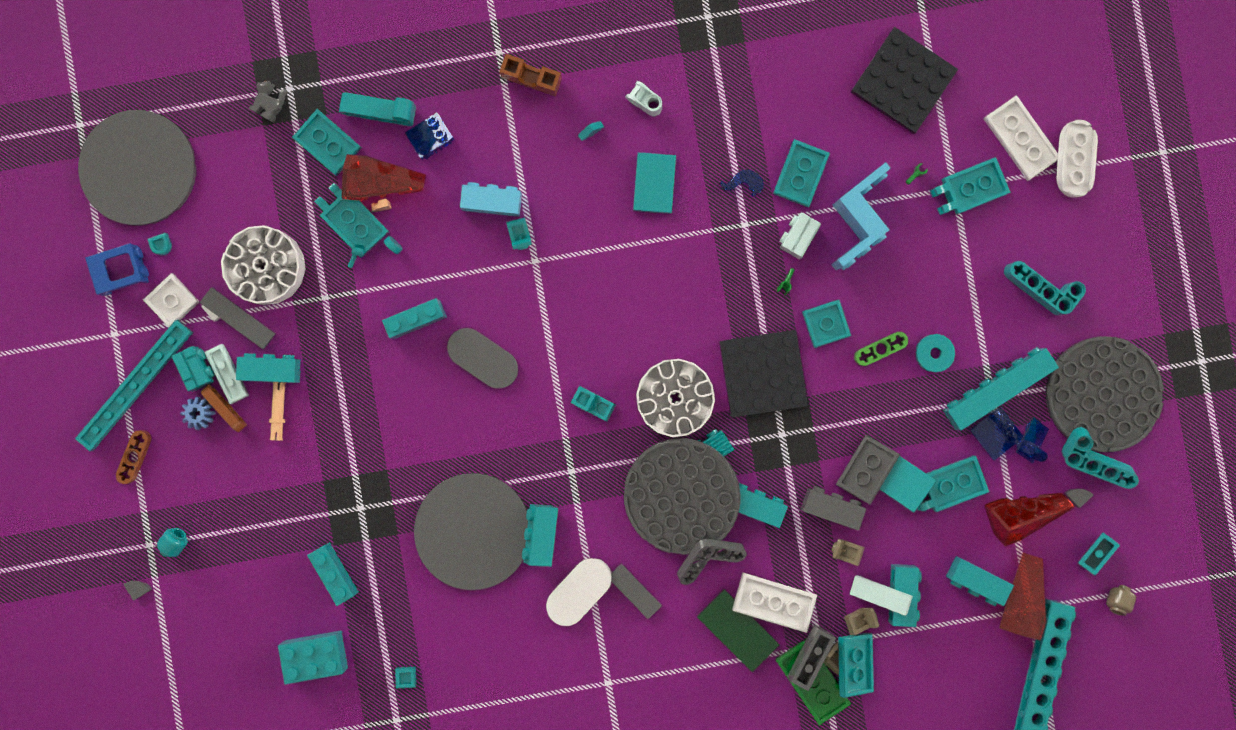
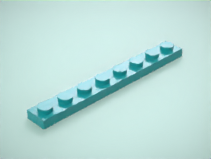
[75,320,193,451]

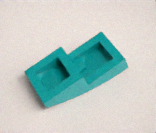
[571,386,616,422]

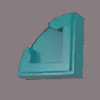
[578,121,604,141]

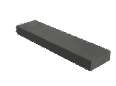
[200,287,276,349]

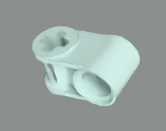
[625,81,662,116]

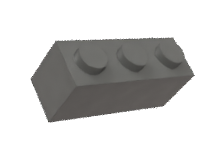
[800,486,866,531]
[787,624,836,691]

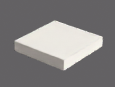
[143,273,200,327]

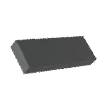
[611,563,662,619]

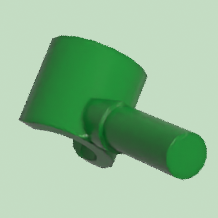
[906,163,928,185]
[777,268,795,296]

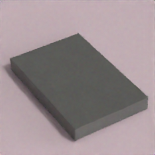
[836,435,900,505]

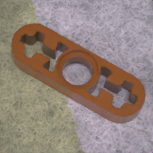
[201,384,247,432]
[116,430,152,484]

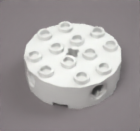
[221,225,305,305]
[636,359,715,437]

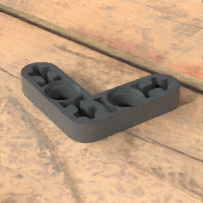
[677,539,747,585]

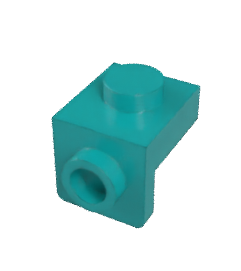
[506,217,532,250]

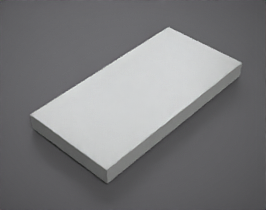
[983,95,1058,181]
[732,572,817,633]

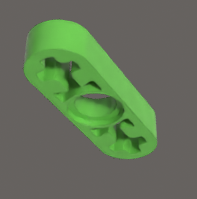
[854,332,908,366]

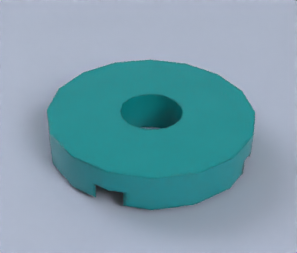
[916,334,955,372]

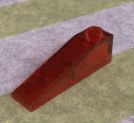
[342,154,426,201]
[985,493,1075,547]
[999,553,1046,640]

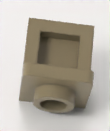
[832,539,865,566]
[844,608,879,635]
[824,642,839,676]

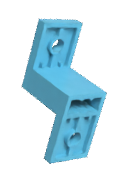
[831,162,891,270]

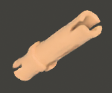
[269,382,286,440]

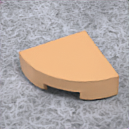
[371,199,391,212]

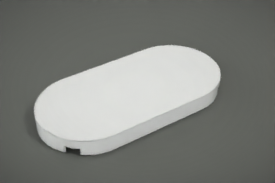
[1056,120,1098,198]
[546,558,611,626]

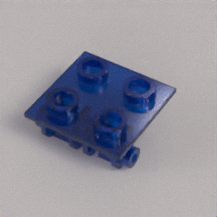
[405,112,455,160]
[970,407,1024,461]
[1016,417,1049,463]

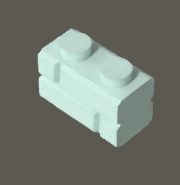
[779,213,821,259]

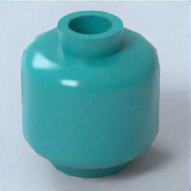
[157,528,188,557]

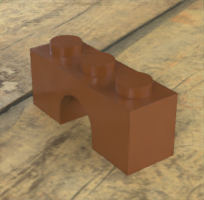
[499,54,562,97]

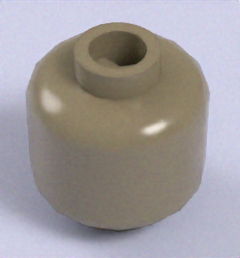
[1106,585,1136,616]

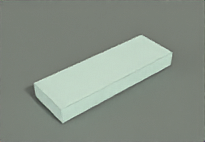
[204,344,249,404]
[850,575,913,616]

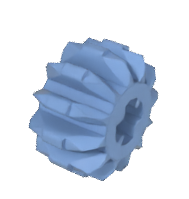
[180,397,216,430]

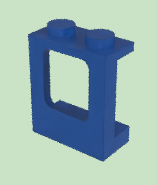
[85,243,149,296]

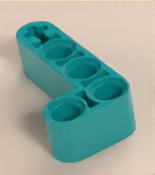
[339,92,416,126]
[1004,261,1086,315]
[1062,427,1139,489]

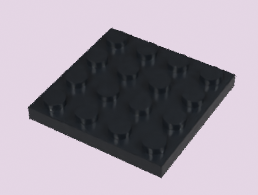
[851,27,958,134]
[719,330,808,418]

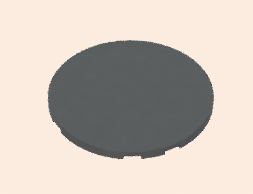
[78,110,196,226]
[1046,336,1164,452]
[624,438,741,555]
[414,473,528,590]

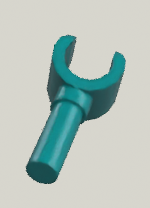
[348,244,365,268]

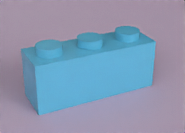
[460,182,522,217]

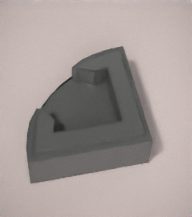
[1064,488,1093,508]
[123,580,152,601]

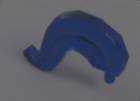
[720,170,763,197]

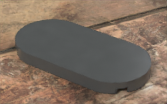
[447,328,518,388]

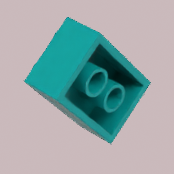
[278,630,348,685]

